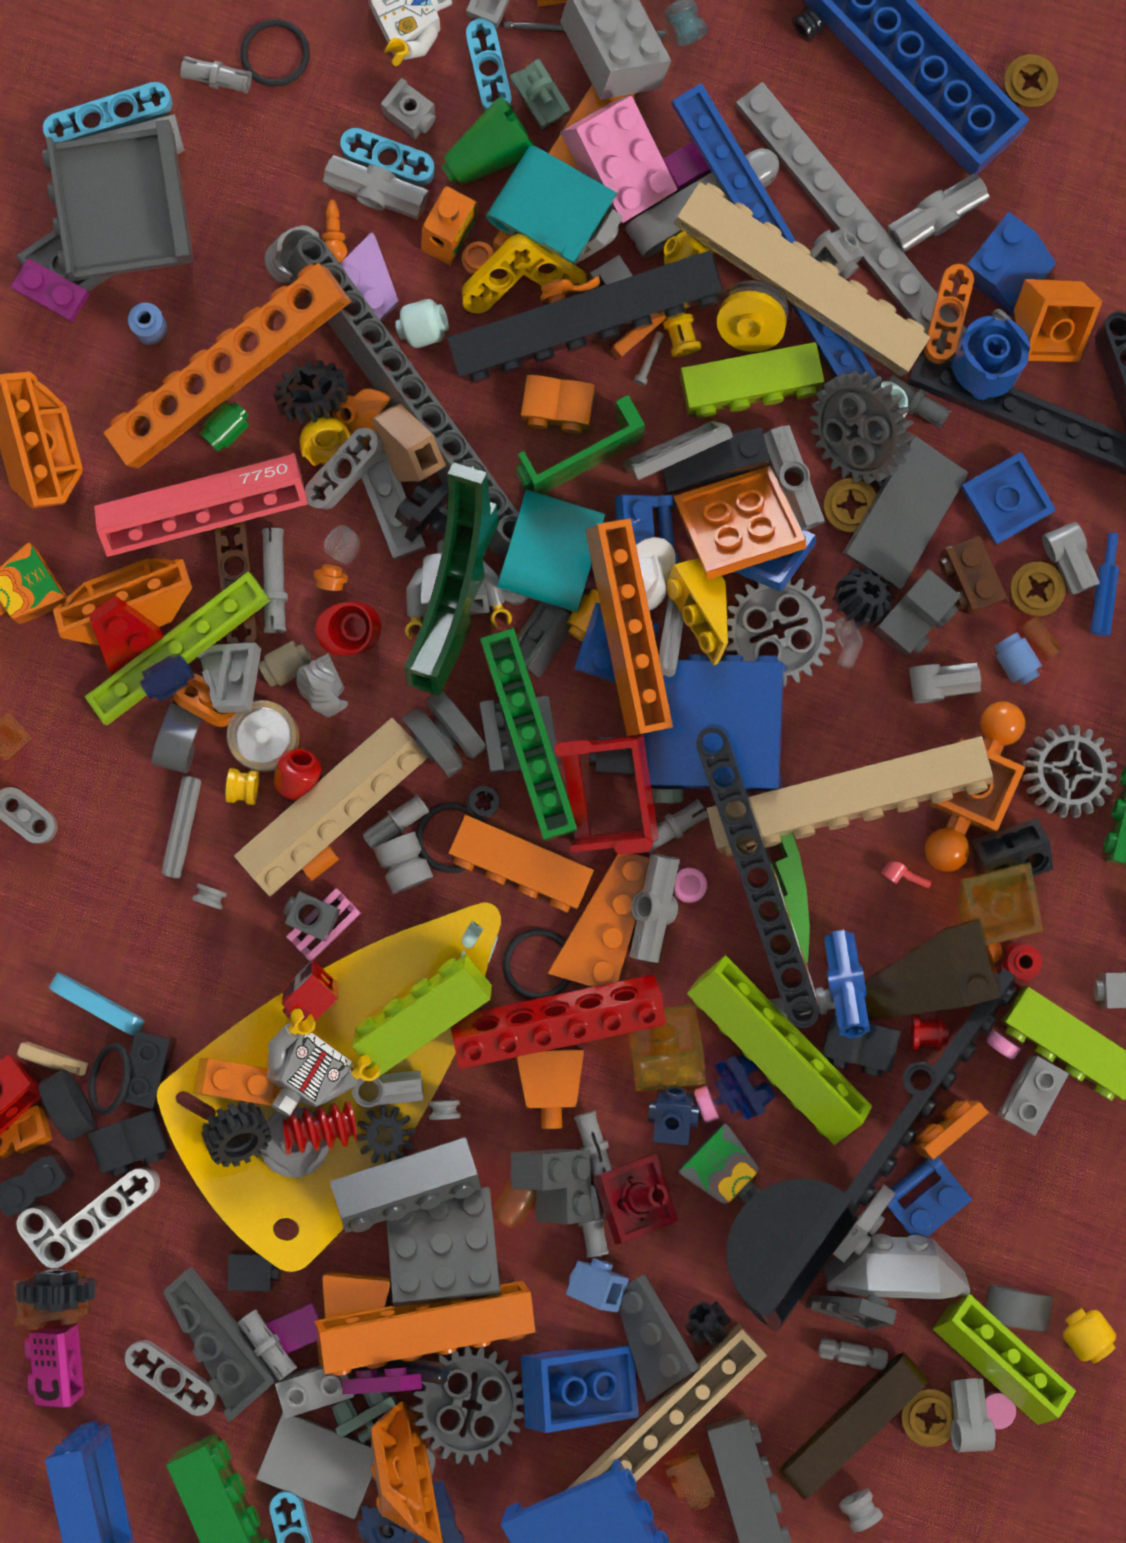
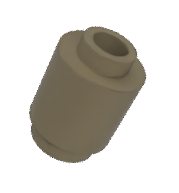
[259,640,312,687]

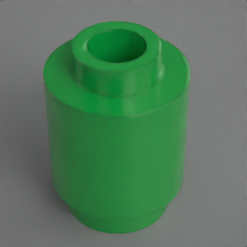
[199,401,249,452]

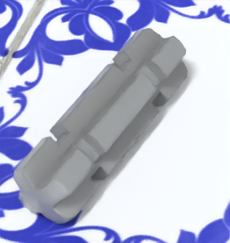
[818,1338,888,1370]

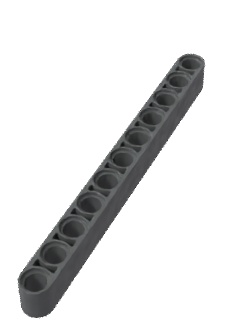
[288,235,519,556]

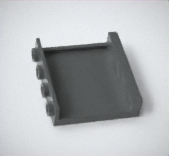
[42,119,194,281]

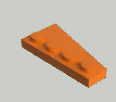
[547,854,650,987]

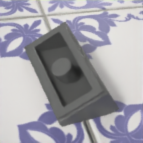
[517,602,571,677]

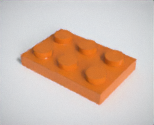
[912,1100,989,1160]

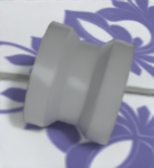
[838,1488,883,1533]

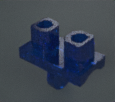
[712,1055,775,1120]

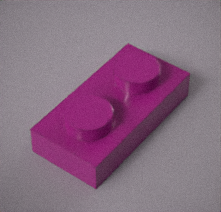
[11,258,89,323]
[342,1367,422,1395]

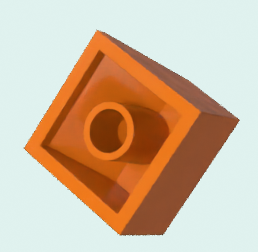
[1014,279,1103,362]

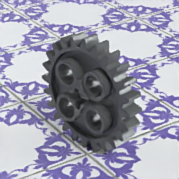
[810,371,914,484]
[410,1346,525,1465]

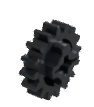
[273,360,350,425]
[16,1269,96,1312]

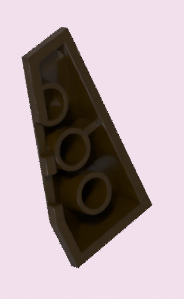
[864,918,1001,1020]

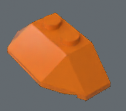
[0,371,83,508]
[53,558,192,646]
[371,1401,443,1543]

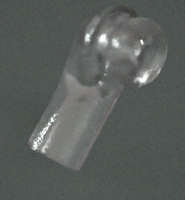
[833,617,863,670]

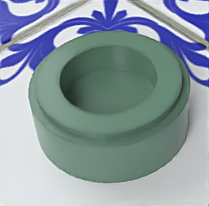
[652,788,684,803]

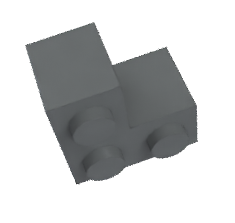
[874,569,961,658]
[511,1148,592,1224]

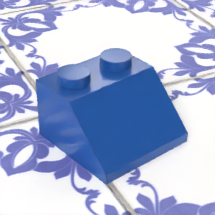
[967,212,1056,317]

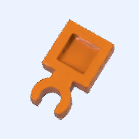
[0,1105,53,1159]

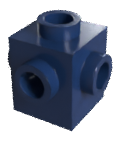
[648,1087,699,1146]

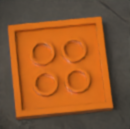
[673,465,806,580]

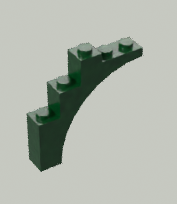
[404,462,499,696]

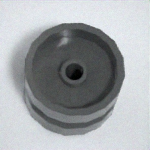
[401,691,487,778]

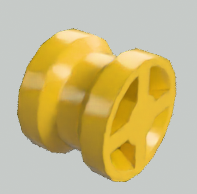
[226,768,259,805]

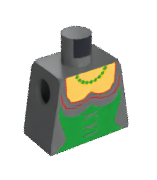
[677,1122,761,1205]

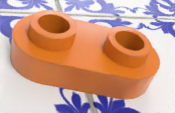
[173,673,238,727]

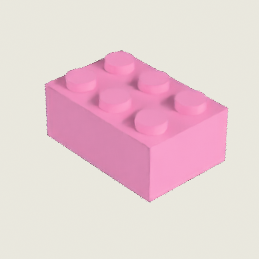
[560,95,678,223]

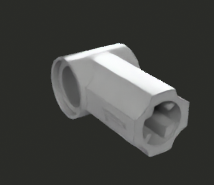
[1042,522,1100,596]
[909,663,981,704]
[353,1070,424,1107]
[950,1378,996,1453]

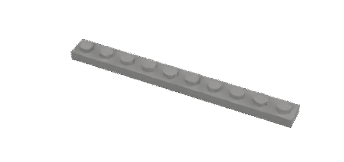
[735,82,966,361]

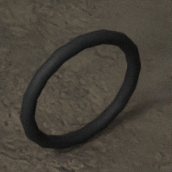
[240,19,310,87]
[416,802,483,873]
[503,928,570,1000]
[88,1043,131,1115]

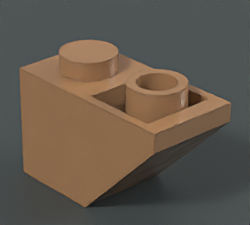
[371,404,446,482]

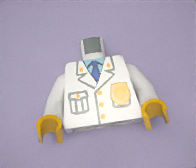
[368,0,452,66]

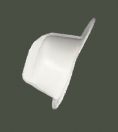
[636,537,675,611]

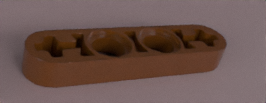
[215,522,258,644]

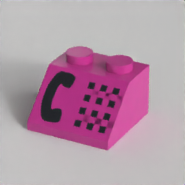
[24,1323,85,1407]

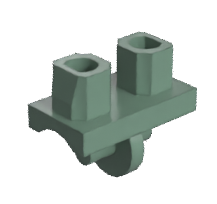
[510,59,571,130]
[332,1392,399,1443]

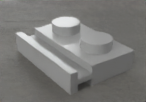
[833,1185,896,1262]

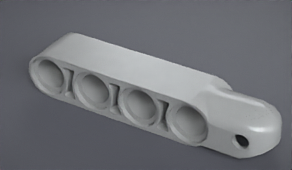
[625,148,779,259]

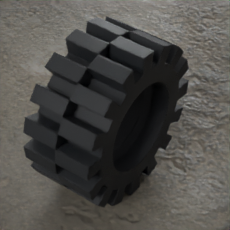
[201,1102,272,1167]

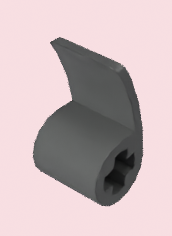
[152,704,202,774]
[985,1284,1053,1332]

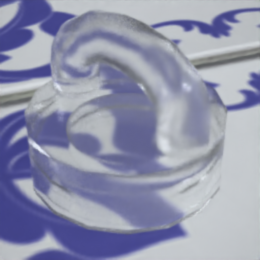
[324,525,360,564]

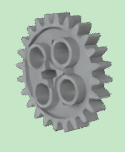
[726,579,835,687]

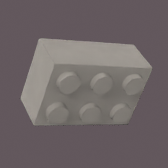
[560,0,671,100]

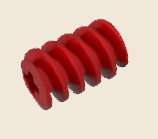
[282,1101,357,1155]

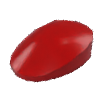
[315,601,381,656]

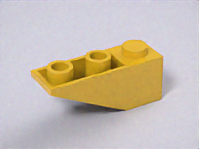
[666,559,728,665]

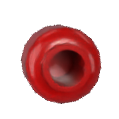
[273,749,322,801]

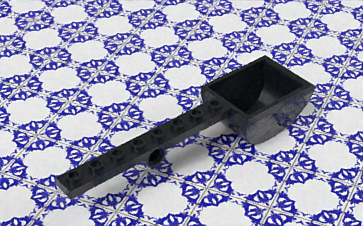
[726,968,1017,1331]

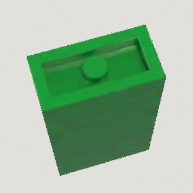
[515,395,645,495]

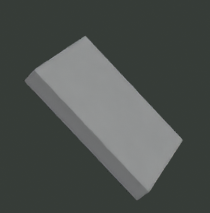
[622,421,733,480]
[256,1413,373,1519]

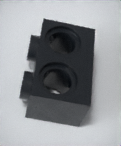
[971,818,1054,891]

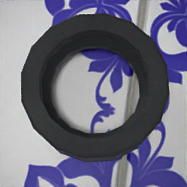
[38,1069,96,1141]

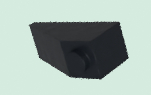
[662,427,770,494]

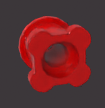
[1000,943,1042,982]
[910,1015,949,1052]

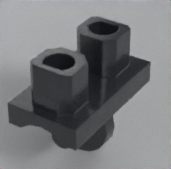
[394,479,449,543]

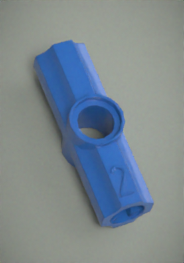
[824,930,870,1038]

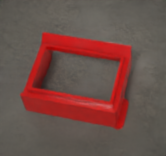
[554,734,659,855]

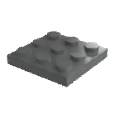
[387,1187,501,1307]

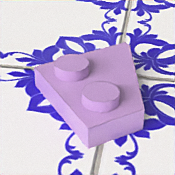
[340,232,399,322]

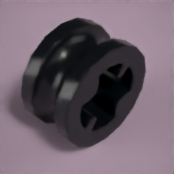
[791,7,824,43]
[466,786,499,819]

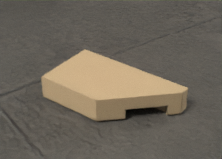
[17,1042,89,1076]

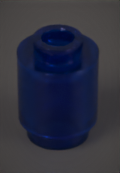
[140,654,195,702]

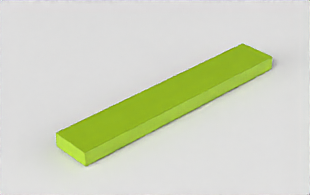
[85,572,271,725]

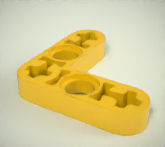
[461,234,588,314]

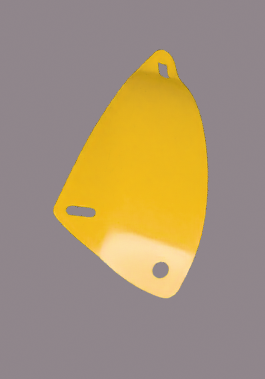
[157,902,501,1272]

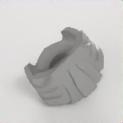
[265,225,319,283]
[296,653,348,717]

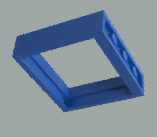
[45,1420,135,1543]

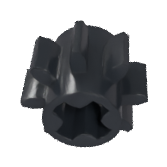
[685,1301,732,1346]

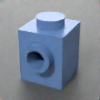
[566,1258,629,1312]

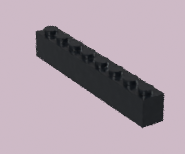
[447,250,725,384]

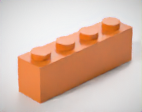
[449,815,594,913]

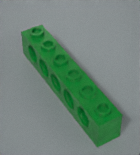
[480,628,577,841]

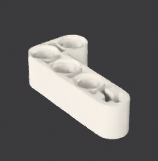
[17,1166,160,1268]

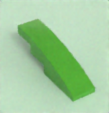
[772,834,810,963]

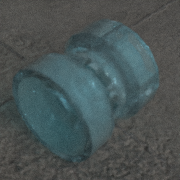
[664,0,708,46]

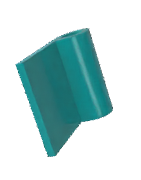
[486,146,617,264]
[497,490,605,612]

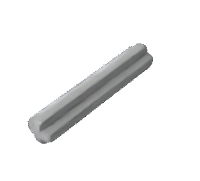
[659,598,684,677]
[162,776,201,878]

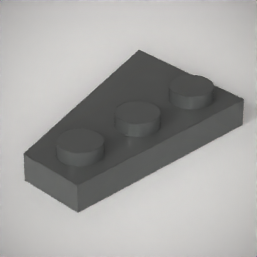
[805,1294,897,1331]

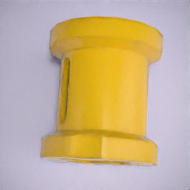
[663,314,701,357]

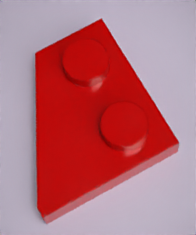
[89,595,163,674]

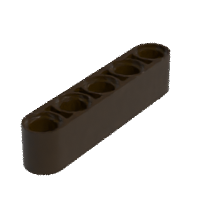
[778,1352,929,1499]

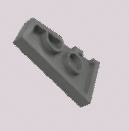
[619,1274,700,1402]

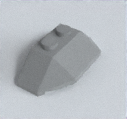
[824,1234,970,1299]

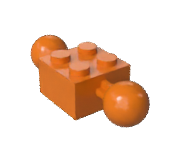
[925,701,1025,872]

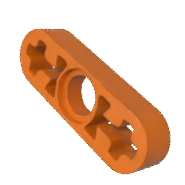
[924,264,974,364]

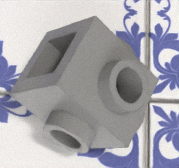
[810,228,865,280]

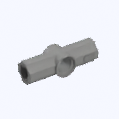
[323,155,429,220]
[887,173,990,253]
[764,425,825,531]
[629,853,680,963]

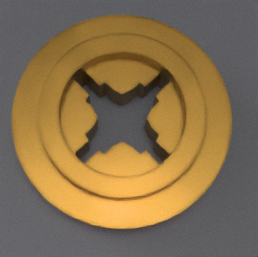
[1004,54,1058,109]
[823,478,876,534]
[1009,562,1066,617]
[901,1389,954,1447]

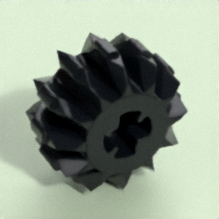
[832,568,894,628]
[357,1105,416,1163]

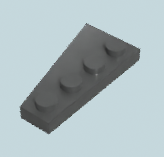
[163,1267,277,1422]

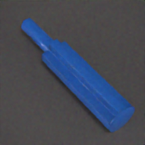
[1090,532,1119,637]

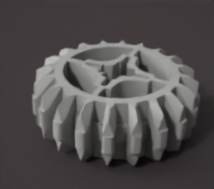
[1022,725,1117,818]

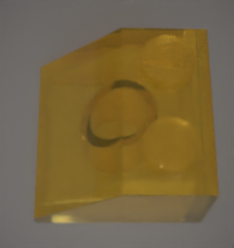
[958,863,1043,945]
[628,1004,706,1092]

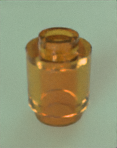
[492,1179,536,1228]

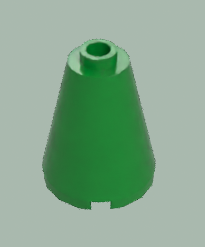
[442,95,536,185]

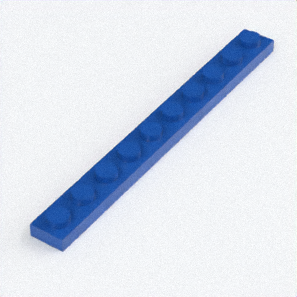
[671,83,877,380]

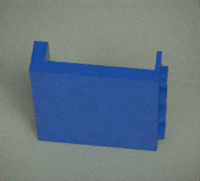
[643,654,787,791]
[500,1458,670,1543]

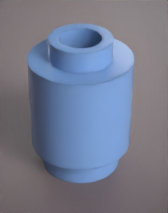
[128,303,168,345]
[994,632,1042,686]

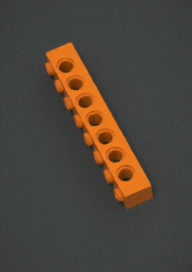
[103,263,352,469]

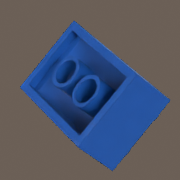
[521,1345,639,1433]

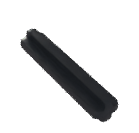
[359,1359,450,1385]

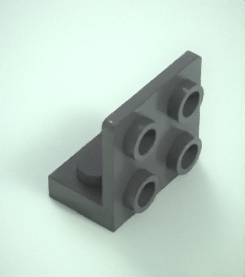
[480,696,559,775]

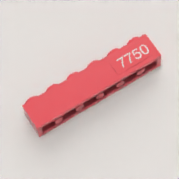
[94,453,308,557]

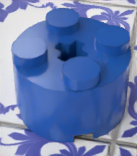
[950,316,1030,400]

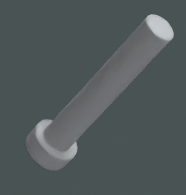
[633,332,664,386]

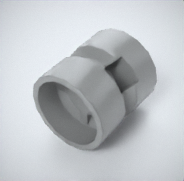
[373,832,433,894]

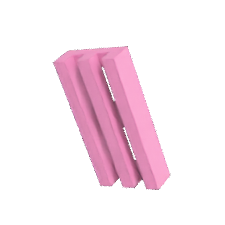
[286,888,361,961]

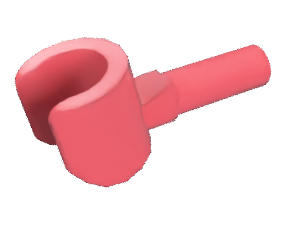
[881,861,932,889]

